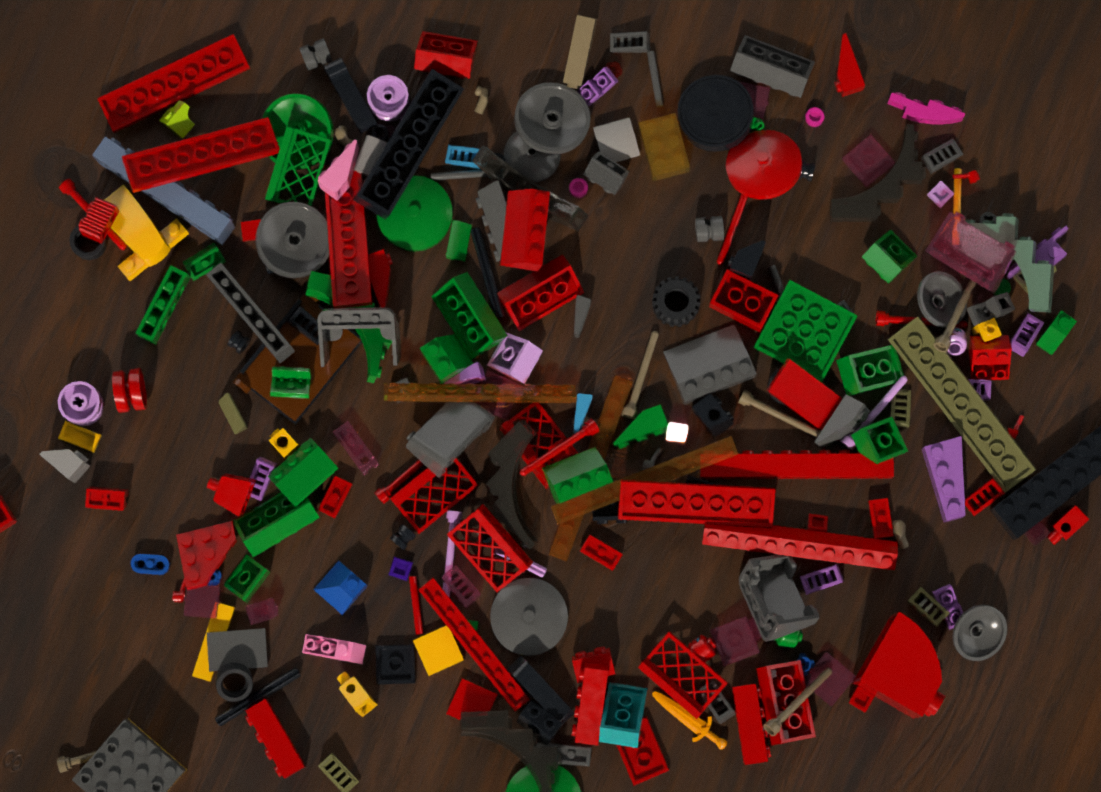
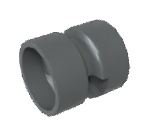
[299,38,333,71]
[695,216,724,242]

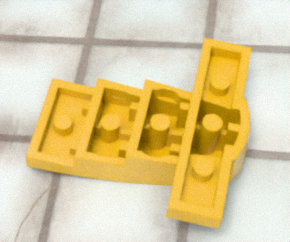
[105,184,189,281]

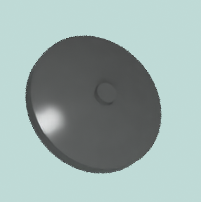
[514,83,590,154]
[255,202,329,278]
[490,578,568,656]

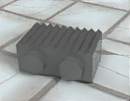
[583,152,630,195]

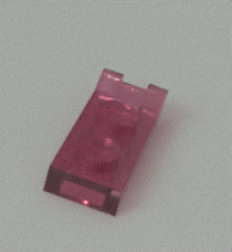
[333,421,380,475]

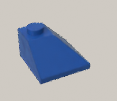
[313,561,368,615]

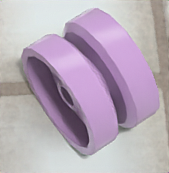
[367,75,410,122]
[58,381,104,426]

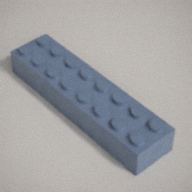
[92,137,235,246]

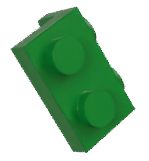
[270,366,311,399]

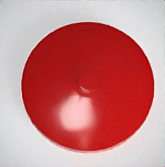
[726,130,802,199]

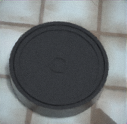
[677,75,754,152]

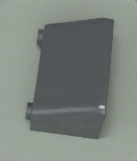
[406,392,495,478]
[739,555,820,641]

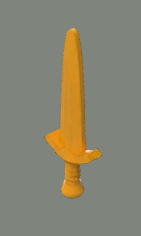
[652,691,727,749]

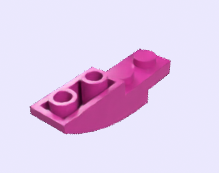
[887,92,966,125]

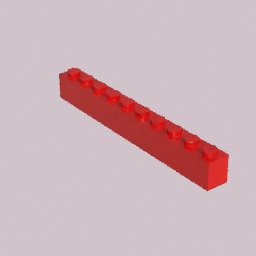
[699,450,894,479]
[702,524,898,570]

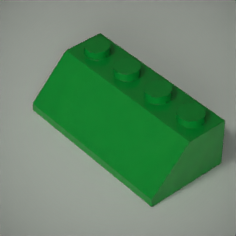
[431,272,508,360]
[233,492,320,557]

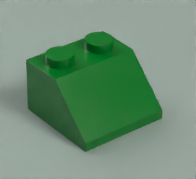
[862,230,917,284]
[851,417,908,464]

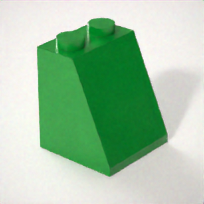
[420,334,474,386]

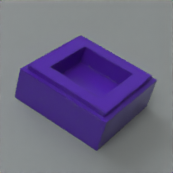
[389,557,413,581]

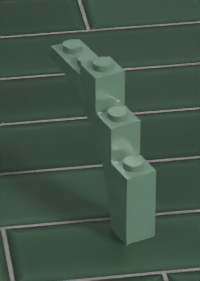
[957,213,1054,312]

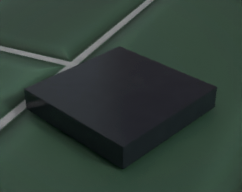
[375,644,415,685]

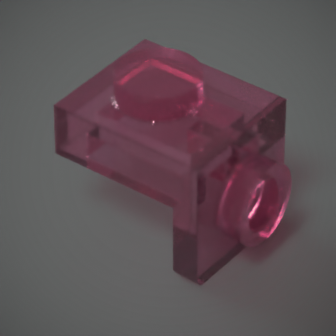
[245,597,278,625]

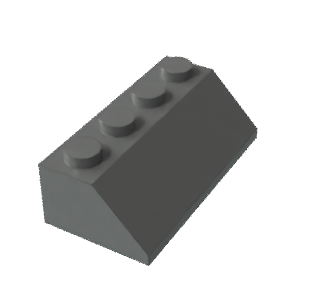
[730,35,815,98]
[475,181,506,262]

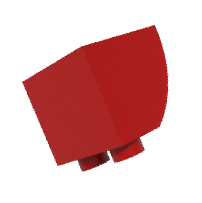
[852,612,946,719]

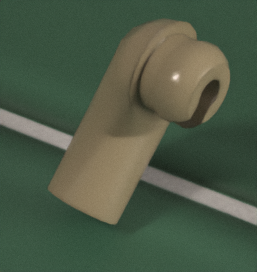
[474,86,488,114]
[335,125,354,147]
[892,520,909,549]

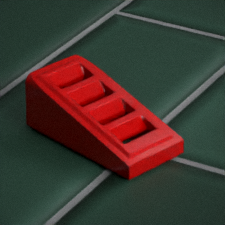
[965,478,1005,516]

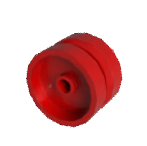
[112,368,147,413]

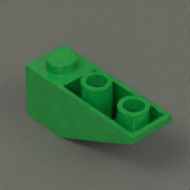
[613,404,668,449]

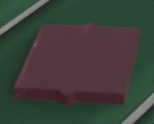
[738,81,770,119]
[184,586,221,619]

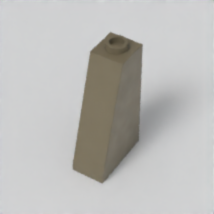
[563,15,597,89]

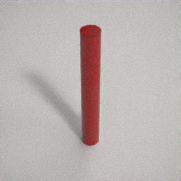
[409,576,423,635]

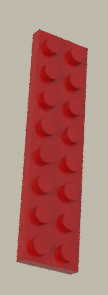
[97,34,250,133]
[122,117,280,193]
[323,165,372,308]
[618,480,776,527]

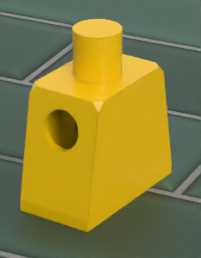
[337,672,377,717]

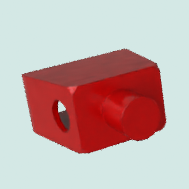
[207,474,256,516]
[1047,505,1089,545]

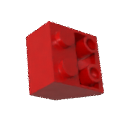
[969,335,1012,380]

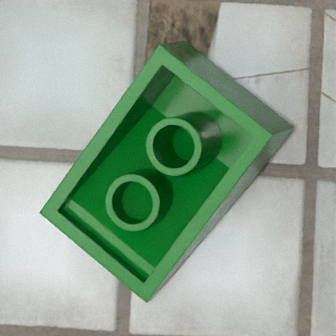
[836,345,904,396]

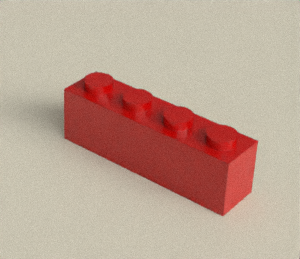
[571,662,608,746]
[732,684,771,765]
[245,699,306,779]

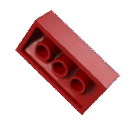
[500,189,550,271]
[497,255,584,331]
[756,660,816,746]

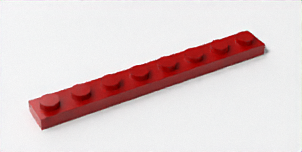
[418,578,530,711]

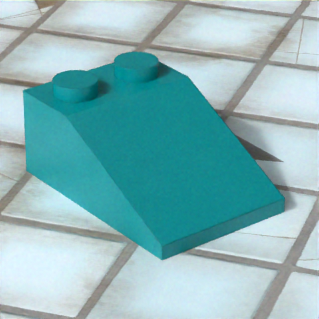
[599,682,648,748]

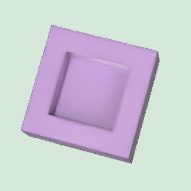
[927,181,954,208]

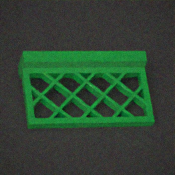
[265,126,332,207]

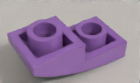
[576,67,619,106]
[932,584,963,630]

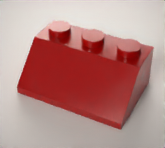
[414,31,478,79]

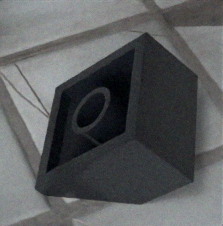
[727,240,766,281]

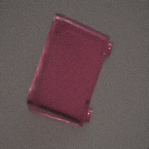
[926,211,1017,293]

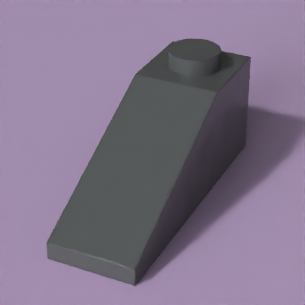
[815,395,870,450]

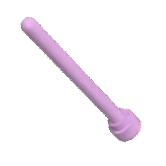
[841,376,908,451]
[443,511,462,598]

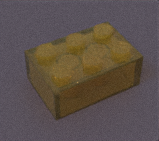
[638,113,690,181]

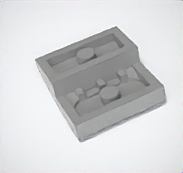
[593,117,640,162]
[353,135,387,177]

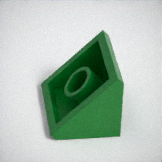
[223,554,270,603]

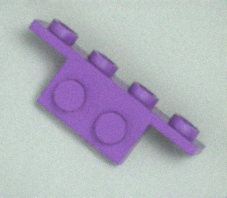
[1007,226,1069,280]

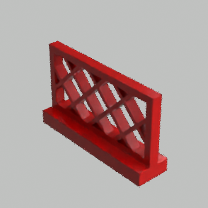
[500,400,578,489]
[390,458,478,534]
[447,504,533,593]
[638,631,728,719]

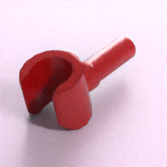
[953,170,980,184]
[1007,415,1024,439]
[172,578,186,603]

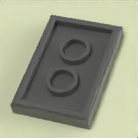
[207,628,268,672]

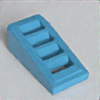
[445,144,488,170]
[573,393,593,434]

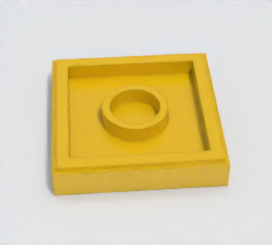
[413,626,464,676]

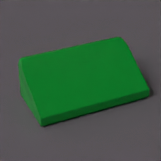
[446,220,472,262]
[182,243,226,281]

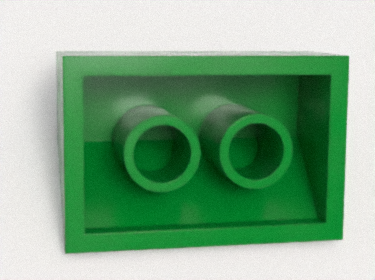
[268,438,339,507]
[542,447,613,504]

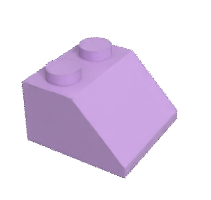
[487,333,543,384]

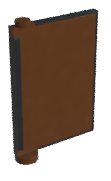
[232,294,362,425]

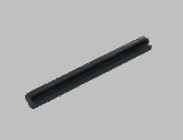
[470,227,505,319]
[215,667,301,726]

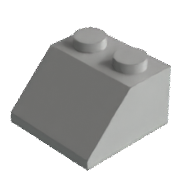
[40,449,90,483]

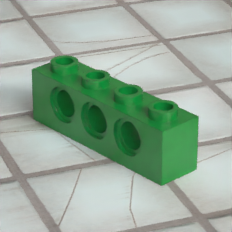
[136,265,191,345]

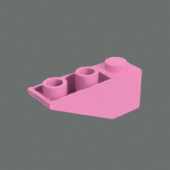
[318,140,359,201]
[302,634,366,664]

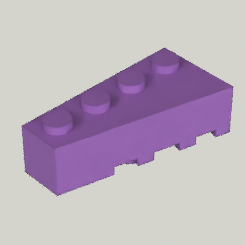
[922,436,965,523]

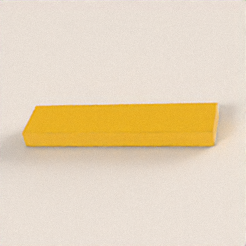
[192,602,235,682]

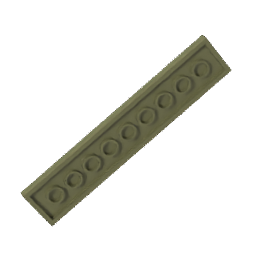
[888,316,1036,492]

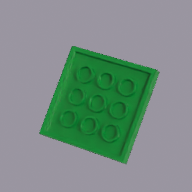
[754,280,858,383]

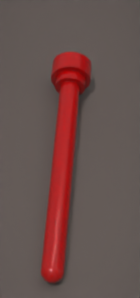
[59,178,127,250]
[717,194,748,265]
[876,311,968,329]
[519,419,599,476]
[374,460,424,504]

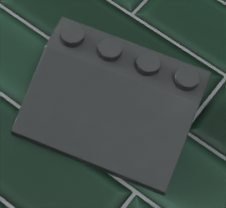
[663,325,757,405]

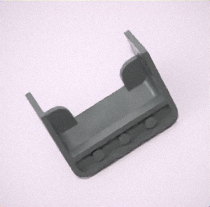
[317,307,402,367]

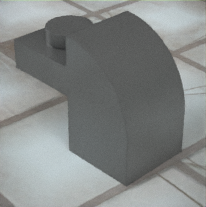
[967,292,1015,326]

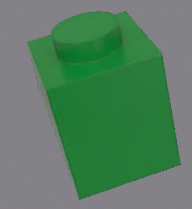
[1036,310,1077,356]

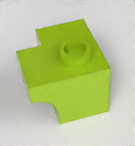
[159,100,195,139]

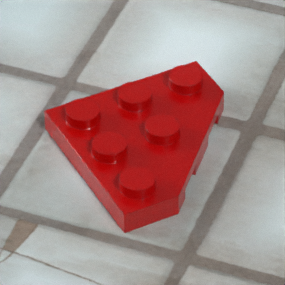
[176,521,237,590]

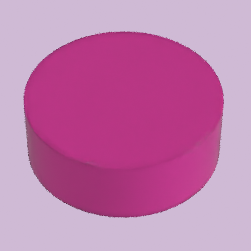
[805,107,825,127]
[569,178,588,198]

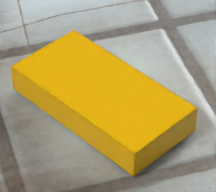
[58,421,102,453]

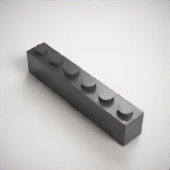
[206,263,295,363]

